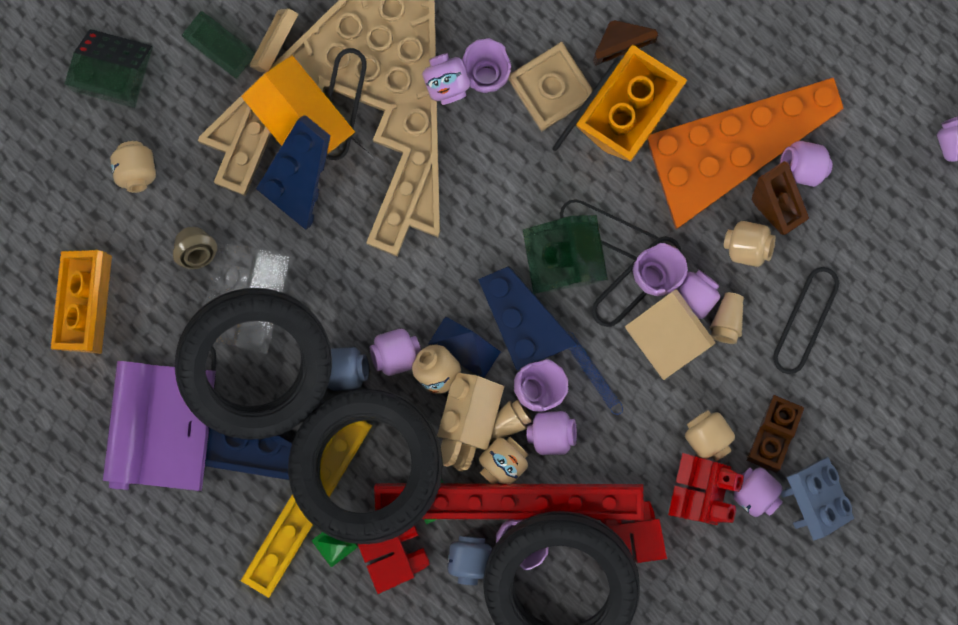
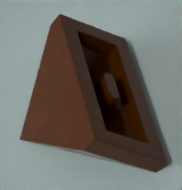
[593,20,659,66]
[751,161,809,235]

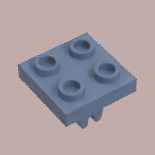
[781,457,855,541]

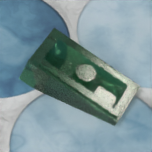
[182,11,255,79]

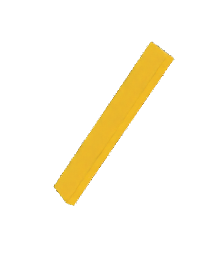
[240,421,373,598]

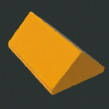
[576,44,687,162]
[241,55,355,155]
[51,250,112,354]

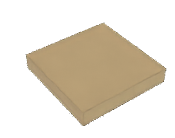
[508,42,593,132]
[625,289,716,380]

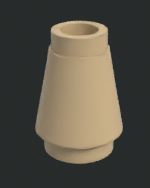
[710,292,744,344]
[490,400,533,443]

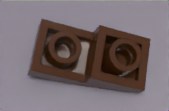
[746,395,805,473]

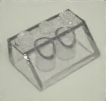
[205,243,290,354]

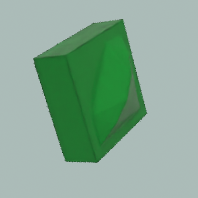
[311,532,358,567]

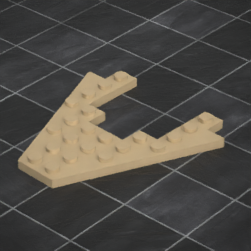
[198,0,440,257]

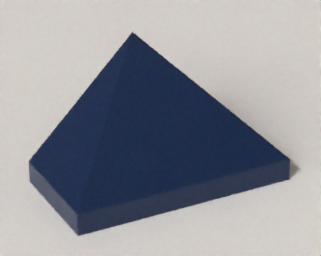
[428,316,501,378]

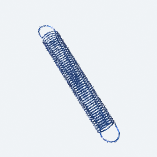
[569,332,623,415]

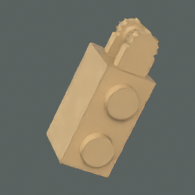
[437,373,505,472]

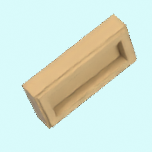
[250,8,298,72]

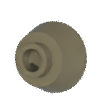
[173,227,217,269]

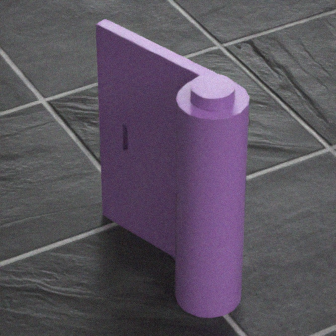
[103,361,216,491]

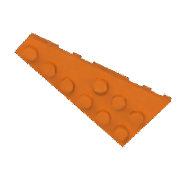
[647,77,844,230]

